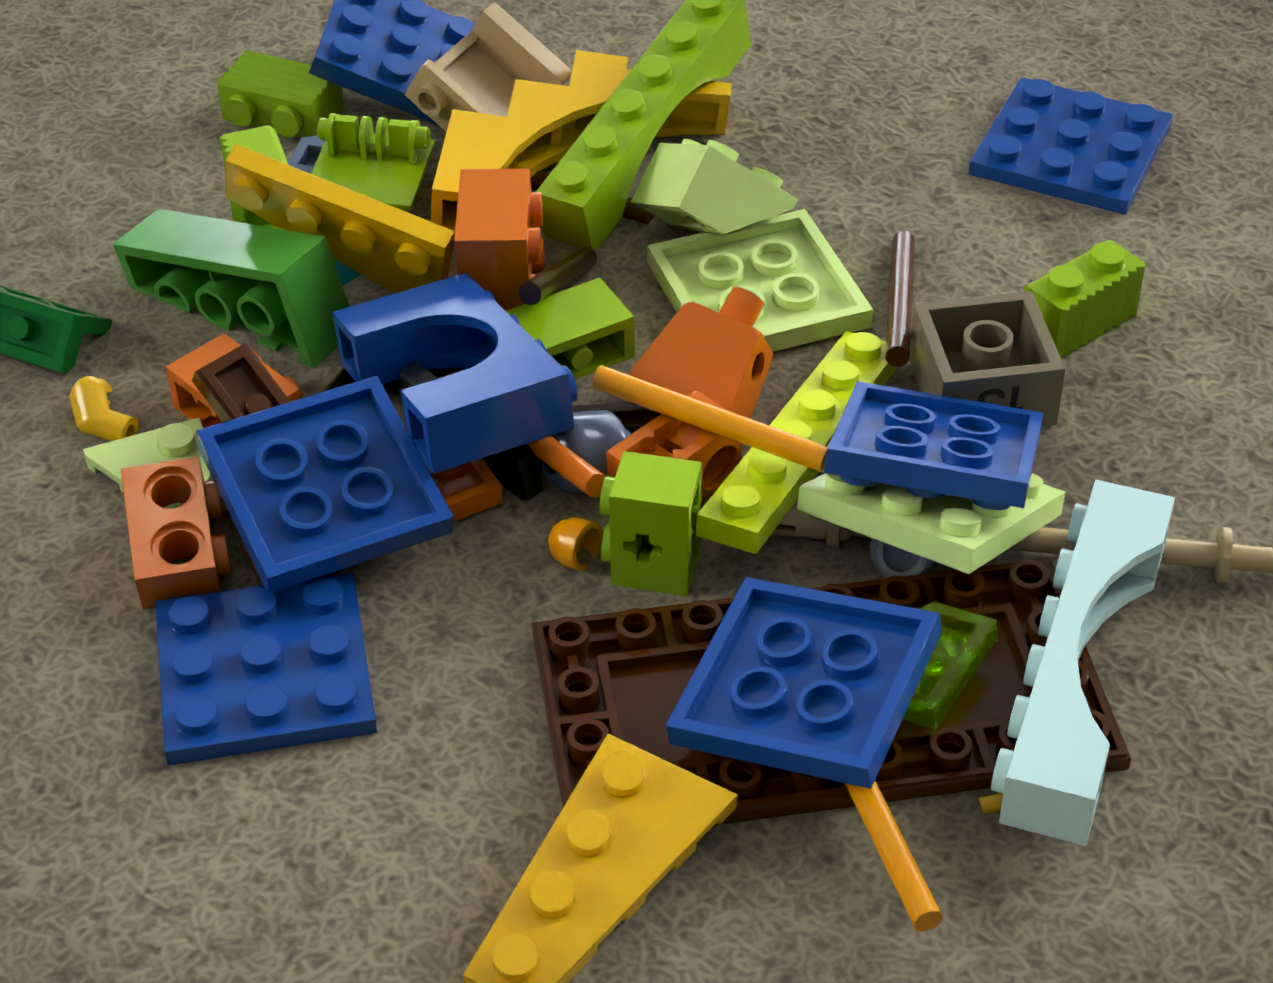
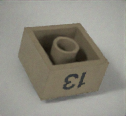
[909,291,1066,426]

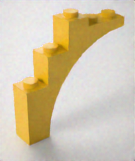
[430,50,732,237]

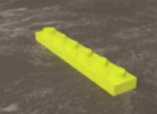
[696,331,896,554]

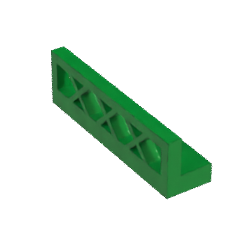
[0,285,113,373]

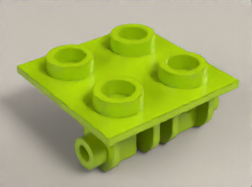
[311,113,436,210]

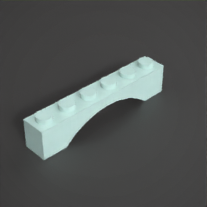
[991,479,1175,846]

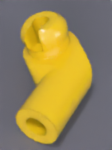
[69,376,139,441]

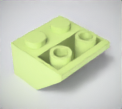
[631,139,798,234]

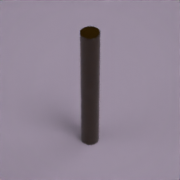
[518,247,597,305]

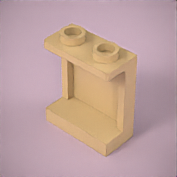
[404,2,572,132]

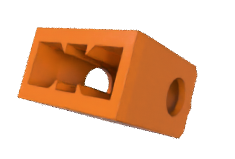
[628,286,773,419]

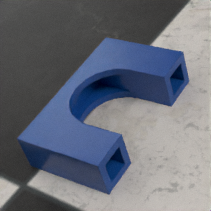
[333,273,577,474]

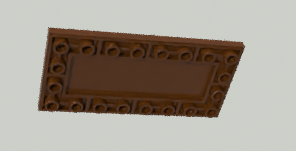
[532,558,1131,825]

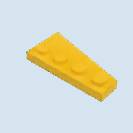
[225,144,454,293]
[463,734,738,983]

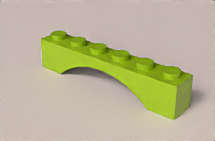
[536,0,751,251]

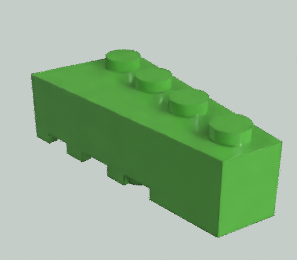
[113,209,350,368]

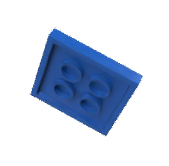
[309,0,475,125]
[968,77,1173,215]
[196,376,454,594]
[824,381,1044,510]
[155,572,377,765]
[665,577,942,789]

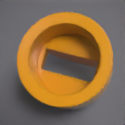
[548,517,604,572]

